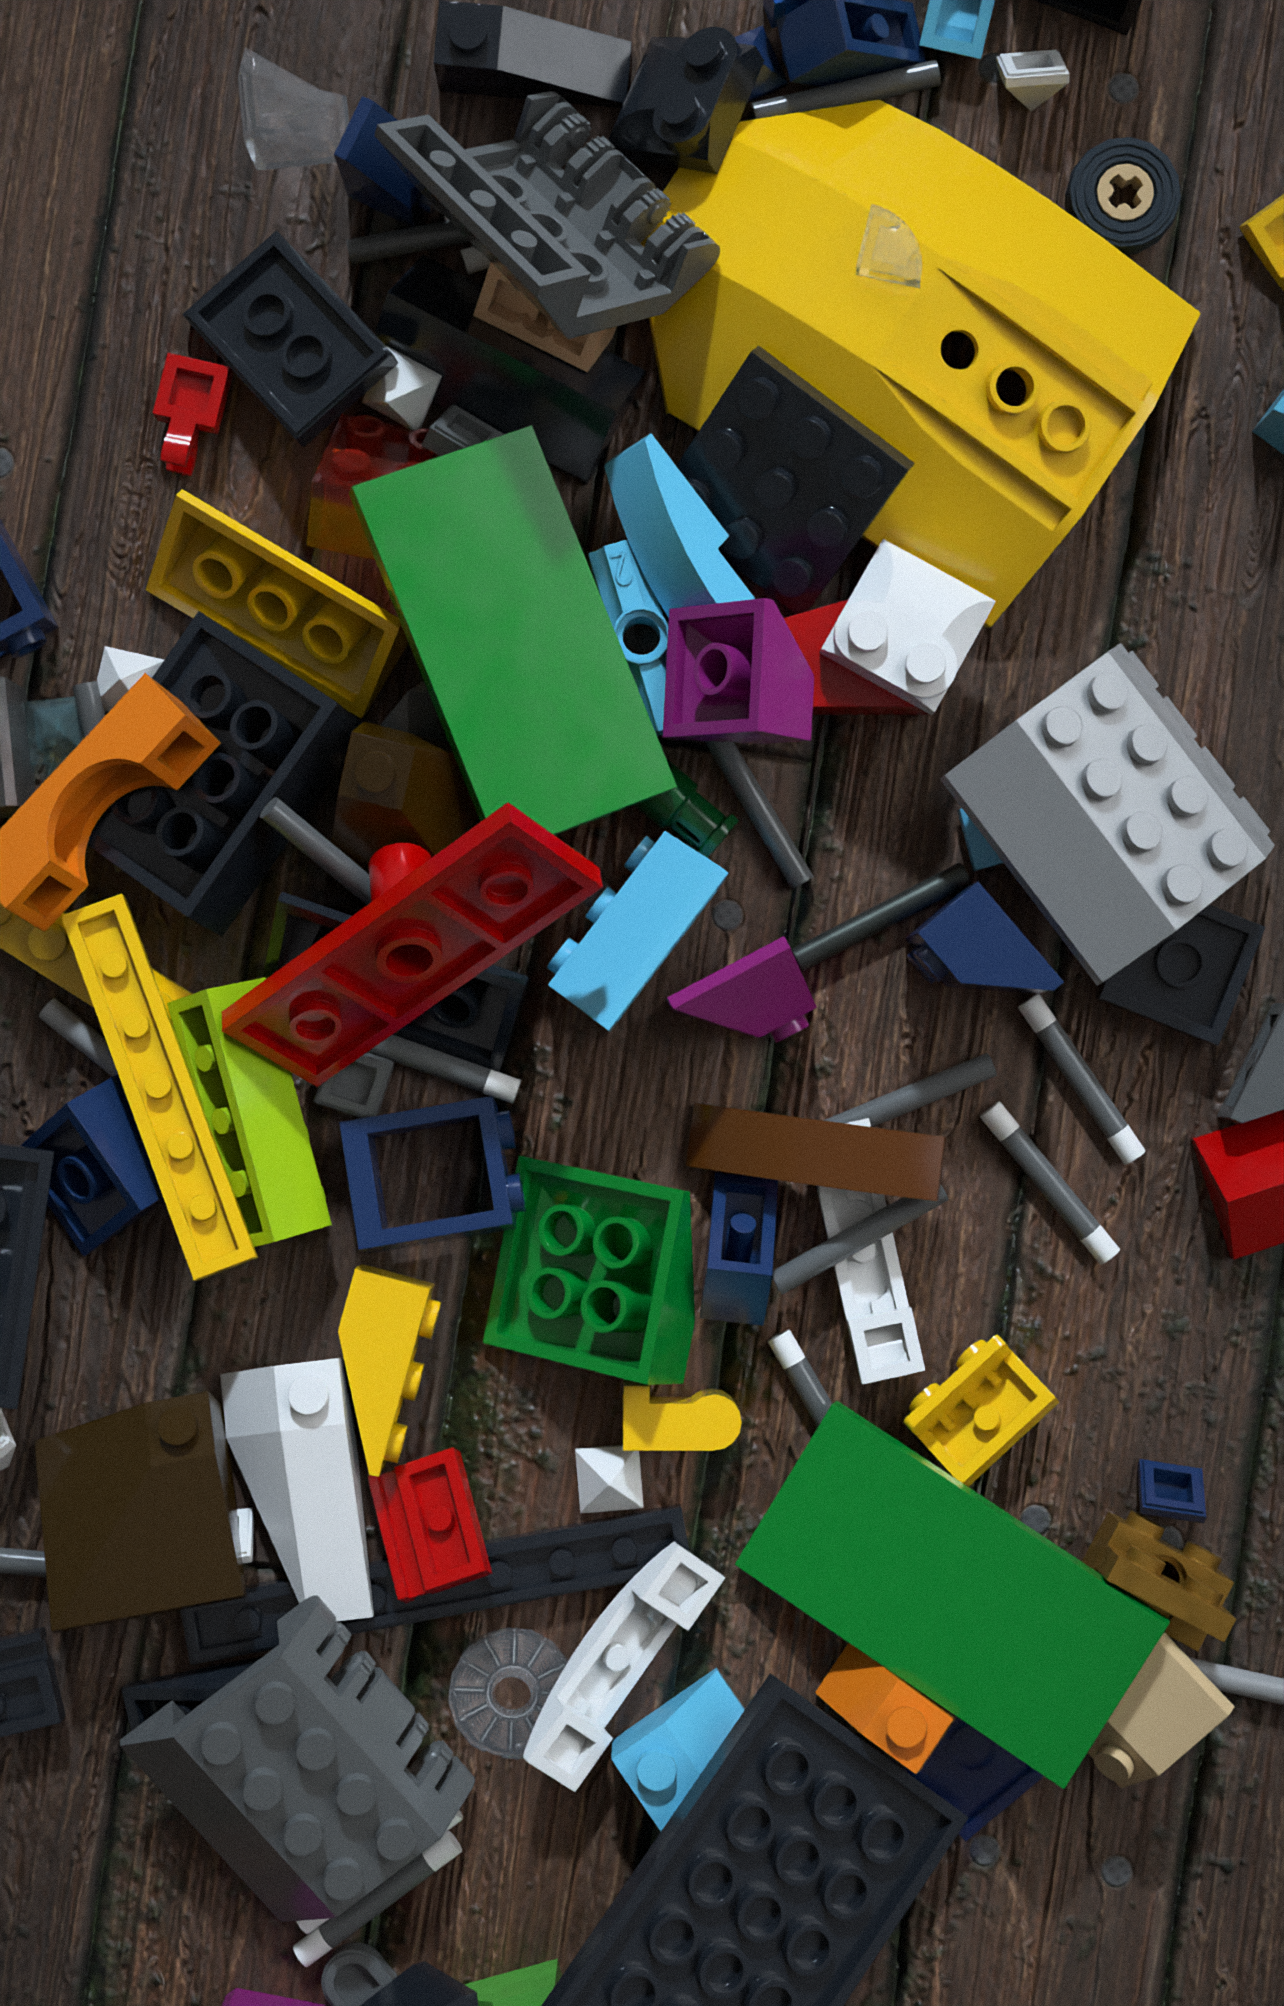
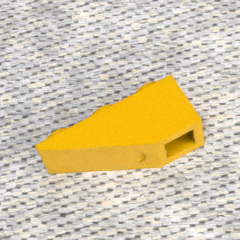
[338,1264,441,1477]

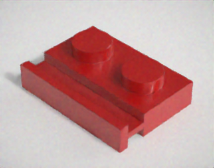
[367,1447,492,1603]

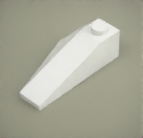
[220,1358,374,1622]

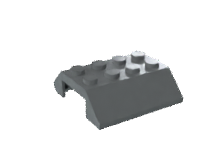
[374,91,720,339]
[120,1595,475,1922]

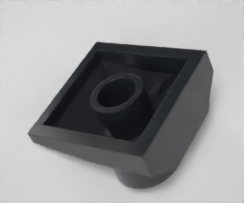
[608,27,765,174]

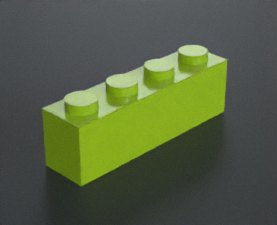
[167,977,332,1247]

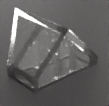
[238,47,349,170]

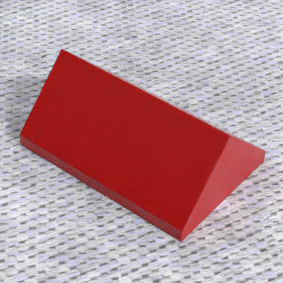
[1191,1110,1284,1260]

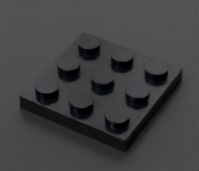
[676,346,915,614]

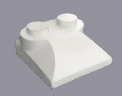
[820,539,996,715]

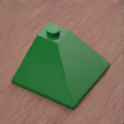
[483,1155,695,1385]

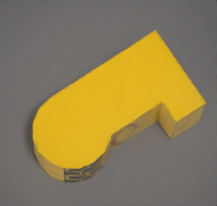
[622,1379,742,1451]

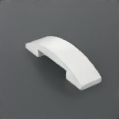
[816,1118,925,1384]
[523,1542,725,1792]

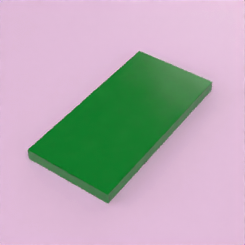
[348,425,677,835]
[734,1401,1170,1789]

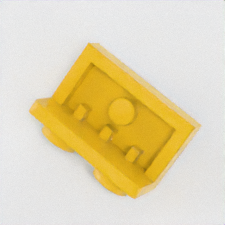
[903,1334,1059,1487]

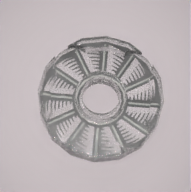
[448,1627,569,1760]

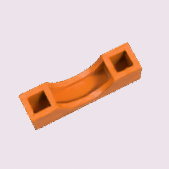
[0,673,221,932]

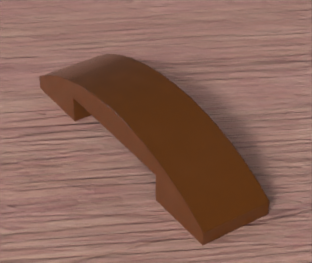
[686,1103,946,1201]

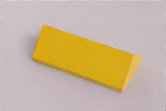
[145,489,409,719]

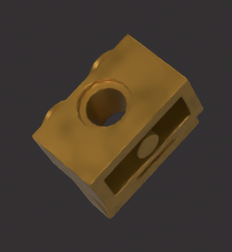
[1082,1510,1236,1651]

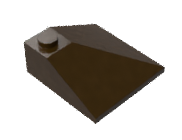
[323,722,481,915]
[34,1391,247,1633]

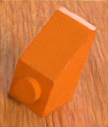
[815,1643,957,1774]

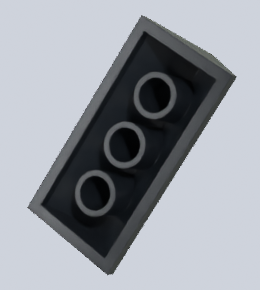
[374,255,646,485]
[262,892,532,1072]

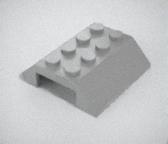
[940,643,1275,985]

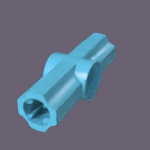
[588,540,668,737]

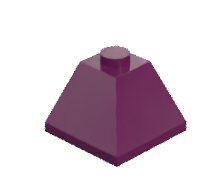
[663,598,814,744]
[666,936,817,1043]

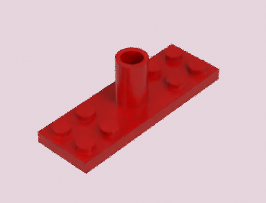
[222,802,603,1087]

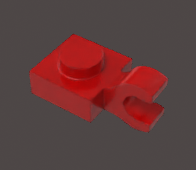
[152,353,233,476]

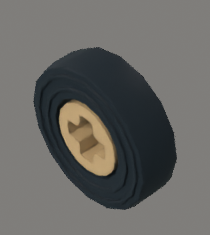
[1065,137,1181,255]

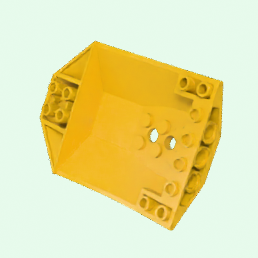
[640,100,1201,628]

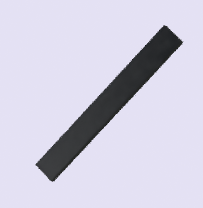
[180,1504,690,1665]

